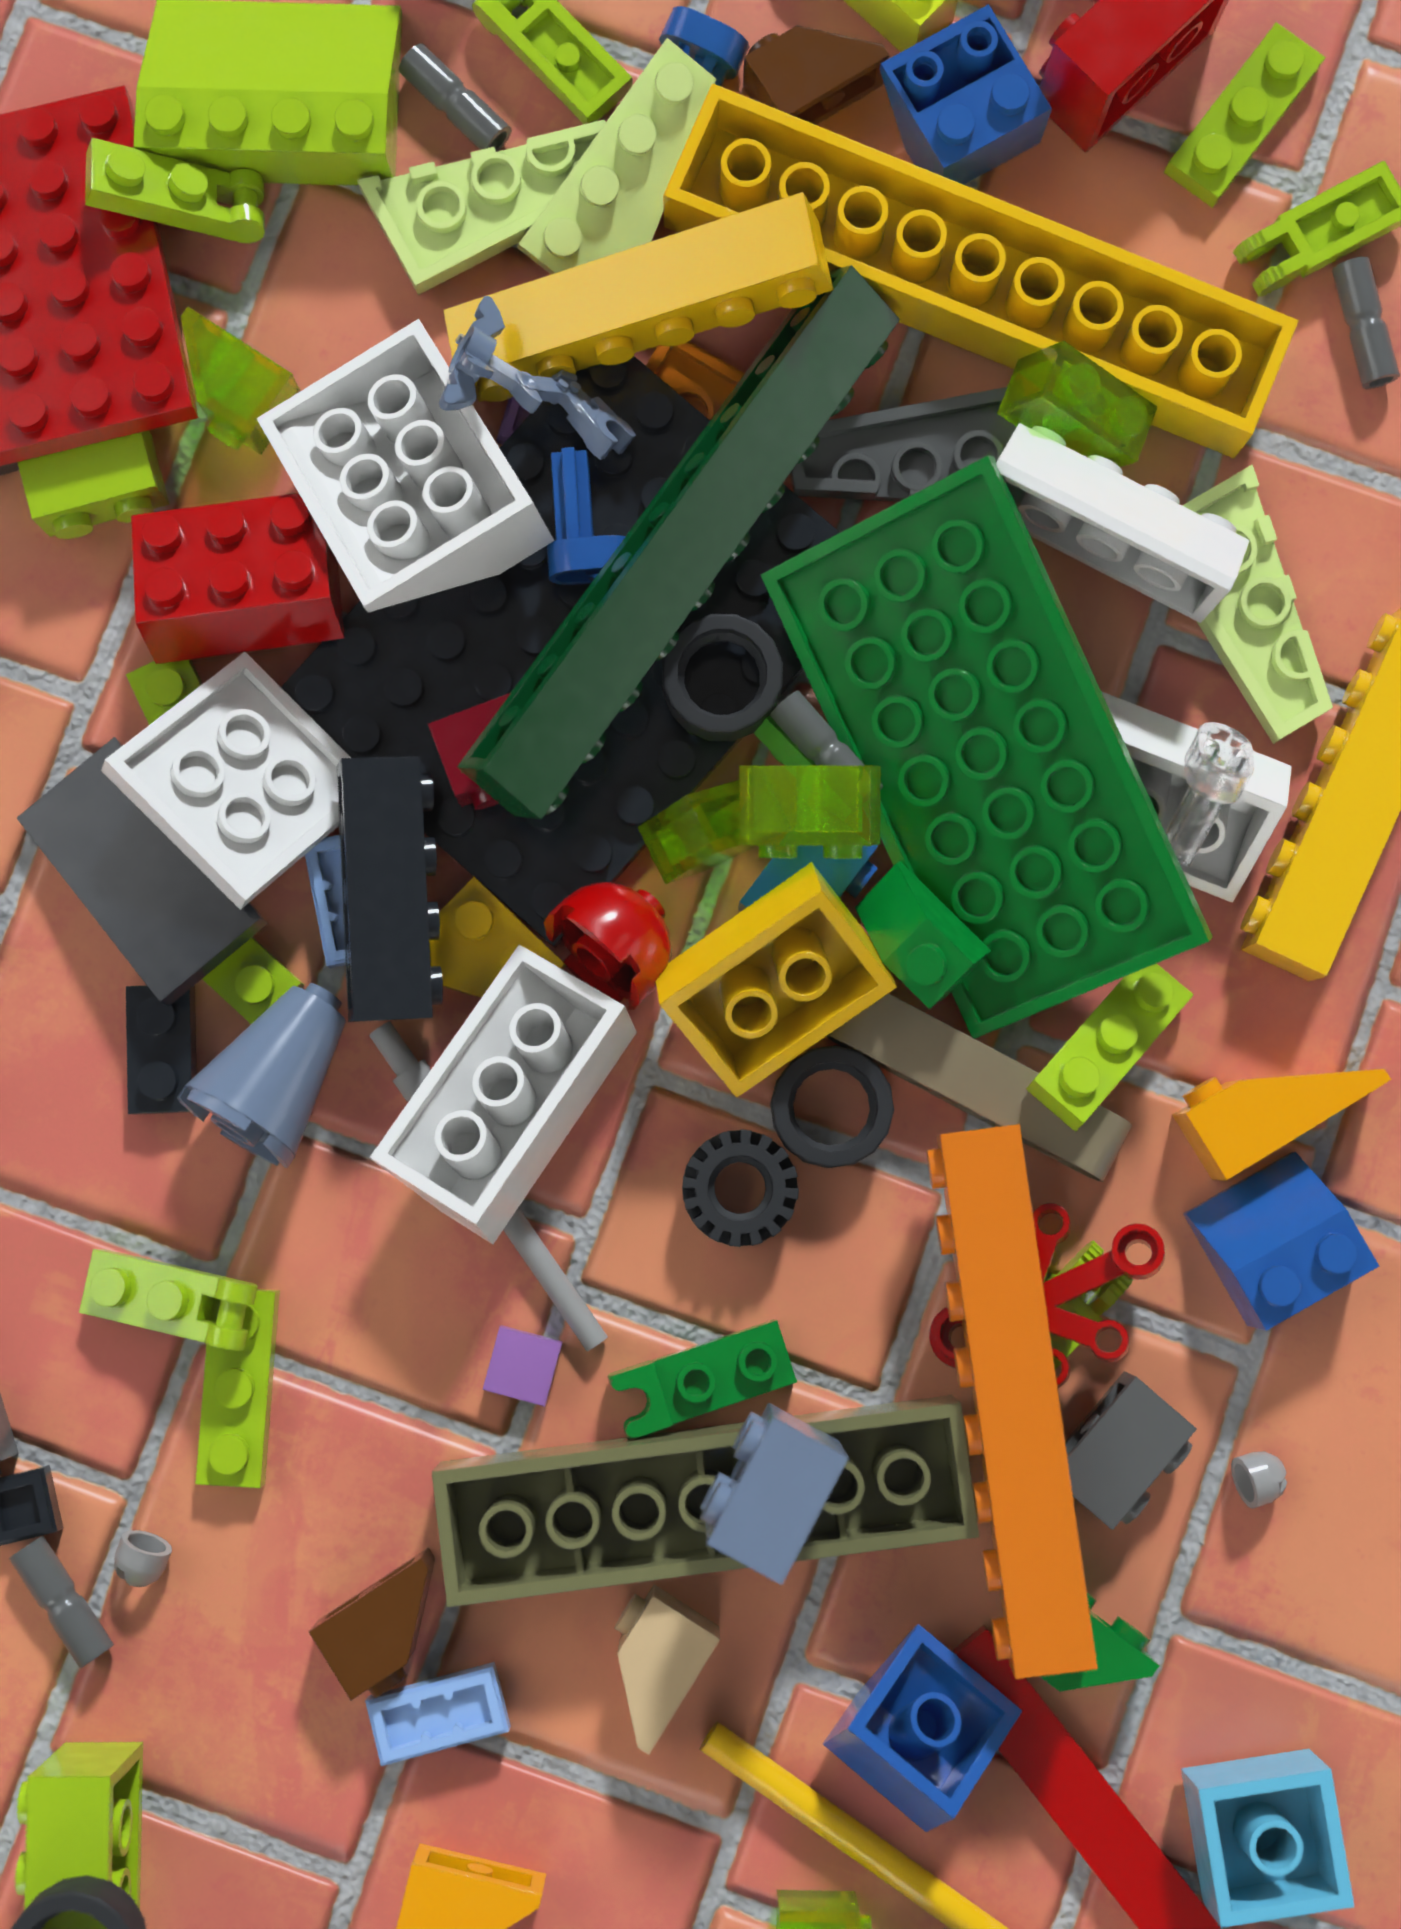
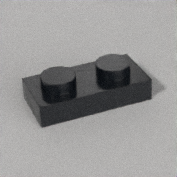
[126,986,197,1115]

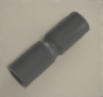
[399,43,512,152]
[1332,257,1400,389]
[770,690,883,812]
[9,1535,114,1668]

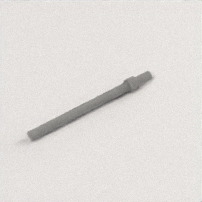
[369,1021,608,1352]

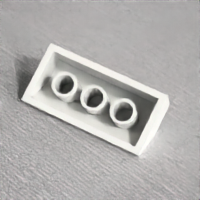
[996,423,1249,623]
[1101,691,1292,903]
[370,945,637,1244]

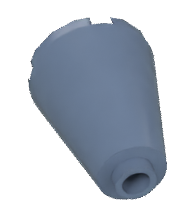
[177,983,346,1168]

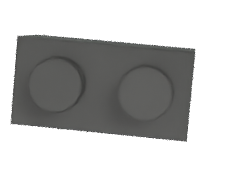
[1065,1371,1197,1530]

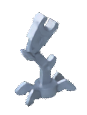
[439,296,636,460]

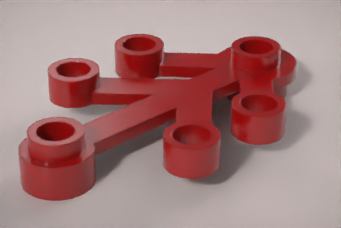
[929,1203,1165,1388]

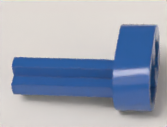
[659,6,750,86]
[547,447,626,585]

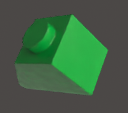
[855,861,991,1009]

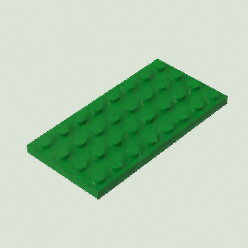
[761,455,1213,1039]

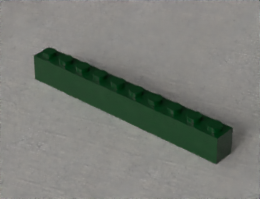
[457,265,900,819]

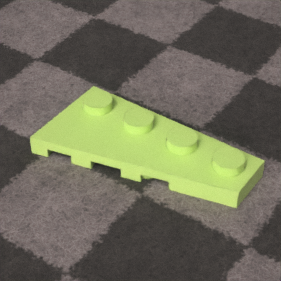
[517,38,717,274]
[357,119,606,295]
[1182,464,1333,744]

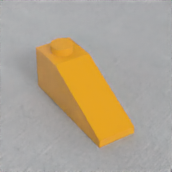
[1172,1069,1392,1180]

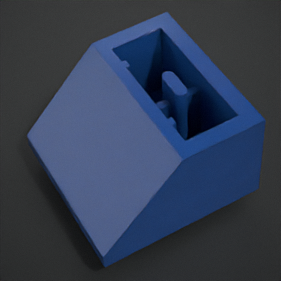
[880,4,1052,185]

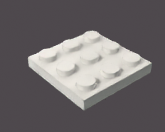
[101,652,351,910]

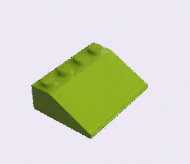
[134,0,402,186]

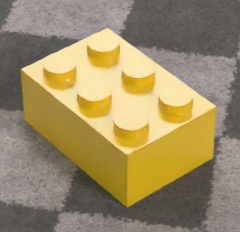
[656,862,897,1098]

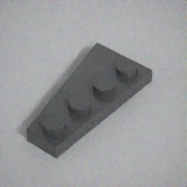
[789,383,1037,502]

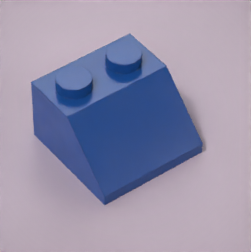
[1183,1152,1379,1331]
[823,1624,1022,1832]

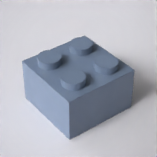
[700,1403,849,1585]

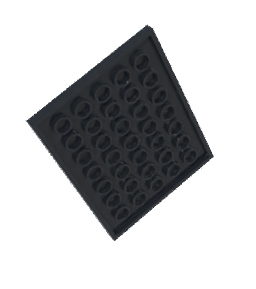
[281,356,840,948]

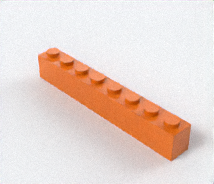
[927,1124,1097,1679]

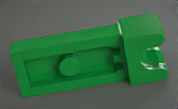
[607,1319,797,1439]

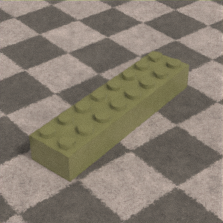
[432,1395,979,1607]

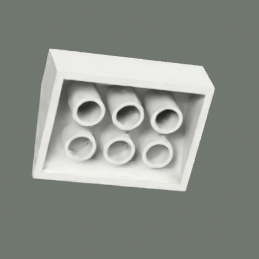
[256,319,554,612]

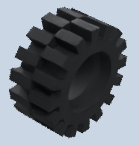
[682,1130,799,1247]

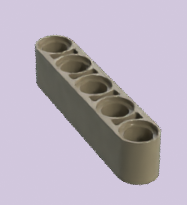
[826,993,1132,1182]

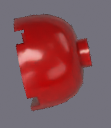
[544,882,672,1010]

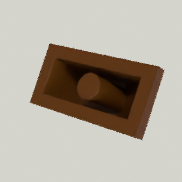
[743,25,889,125]
[309,1547,435,1700]

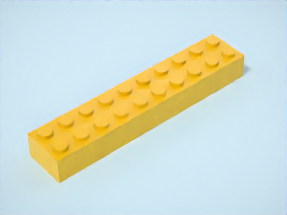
[663,83,1299,458]

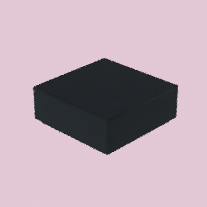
[0,1465,63,1546]

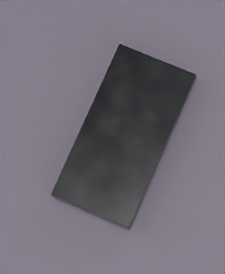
[17,737,268,1007]

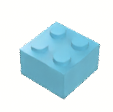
[1181,1749,1354,1928]

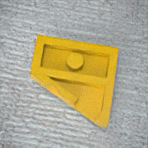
[429,877,566,998]

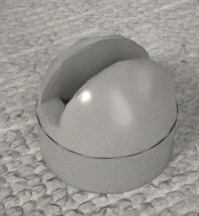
[1231,1451,1287,1509]
[114,1530,172,1587]

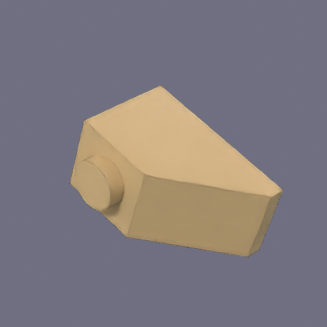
[614,1584,720,1755]

